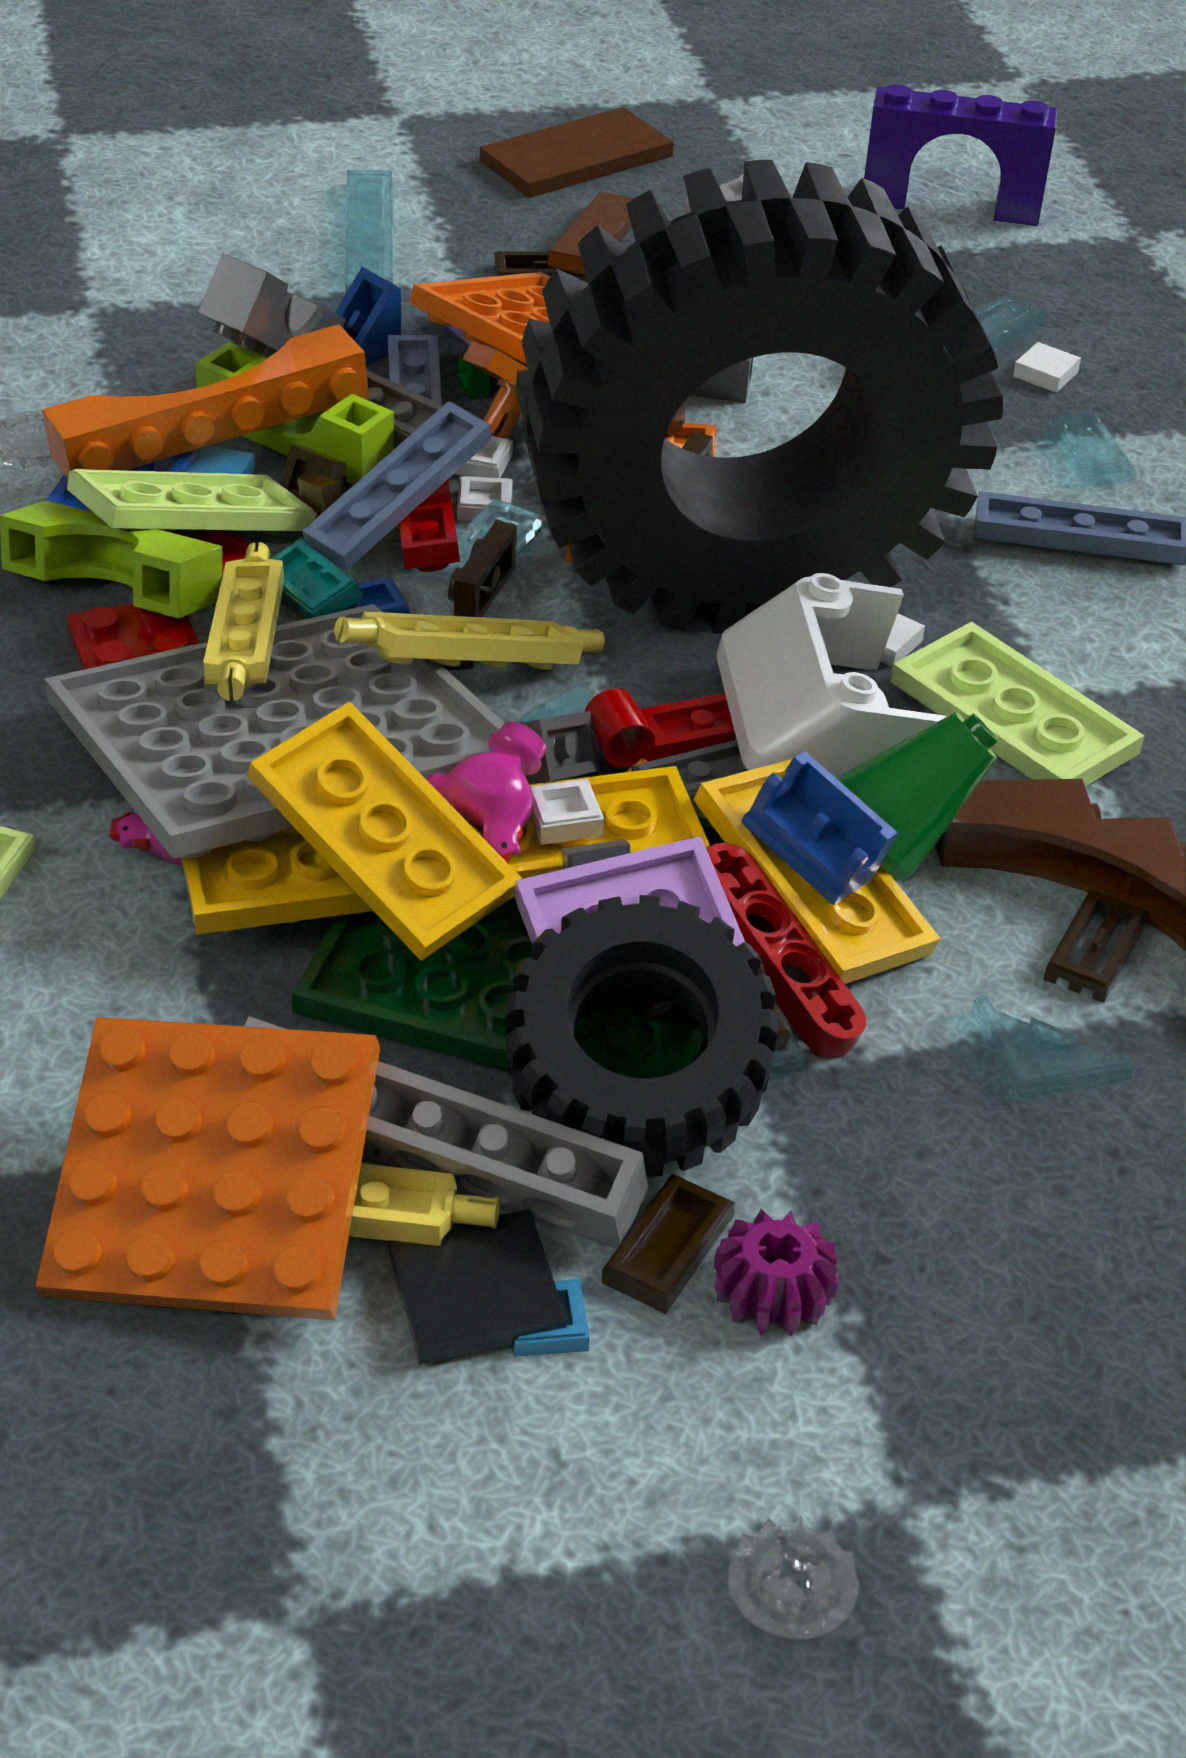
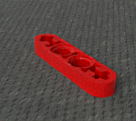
[707,842,866,1058]

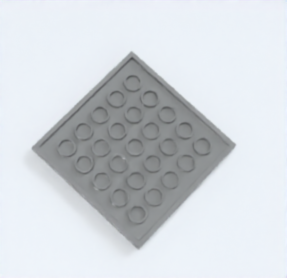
[45,604,505,859]

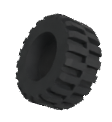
[506,895,779,1177]

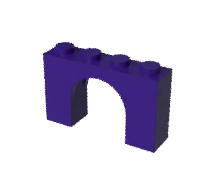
[864,84,1057,226]

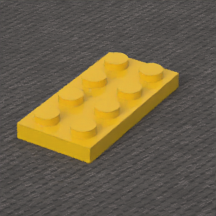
[247,701,523,961]
[693,759,941,984]

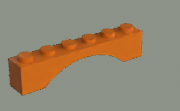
[42,324,369,479]

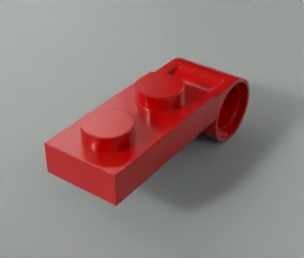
[399,479,460,572]
[584,688,736,768]

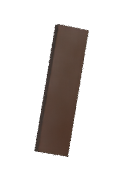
[548,192,634,274]

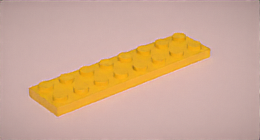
[181,766,710,935]

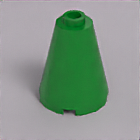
[836,712,998,883]

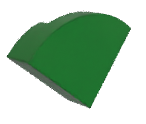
[455,352,490,400]

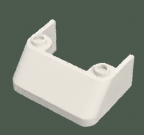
[716,573,946,778]

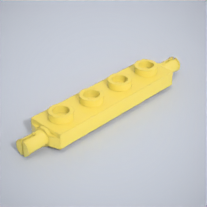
[203,542,284,701]
[334,611,605,670]
[349,1163,500,1246]

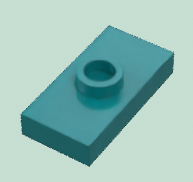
[271,539,364,619]

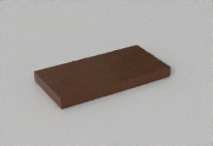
[480,107,674,198]

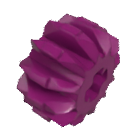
[713,1209,839,1336]

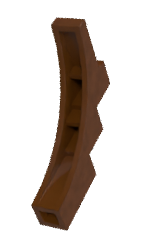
[935,778,1186,951]

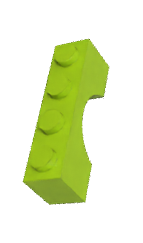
[195,342,394,485]
[0,500,222,619]

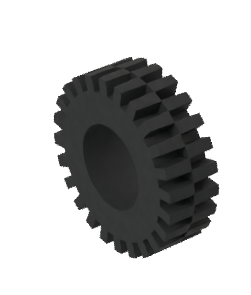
[516,160,1003,634]

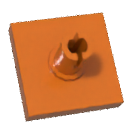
[463,341,528,439]

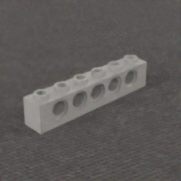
[244,1016,648,1249]

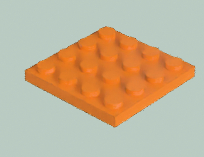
[409,272,551,364]
[35,1017,380,1320]

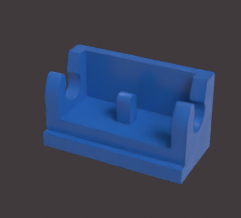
[741,751,898,905]

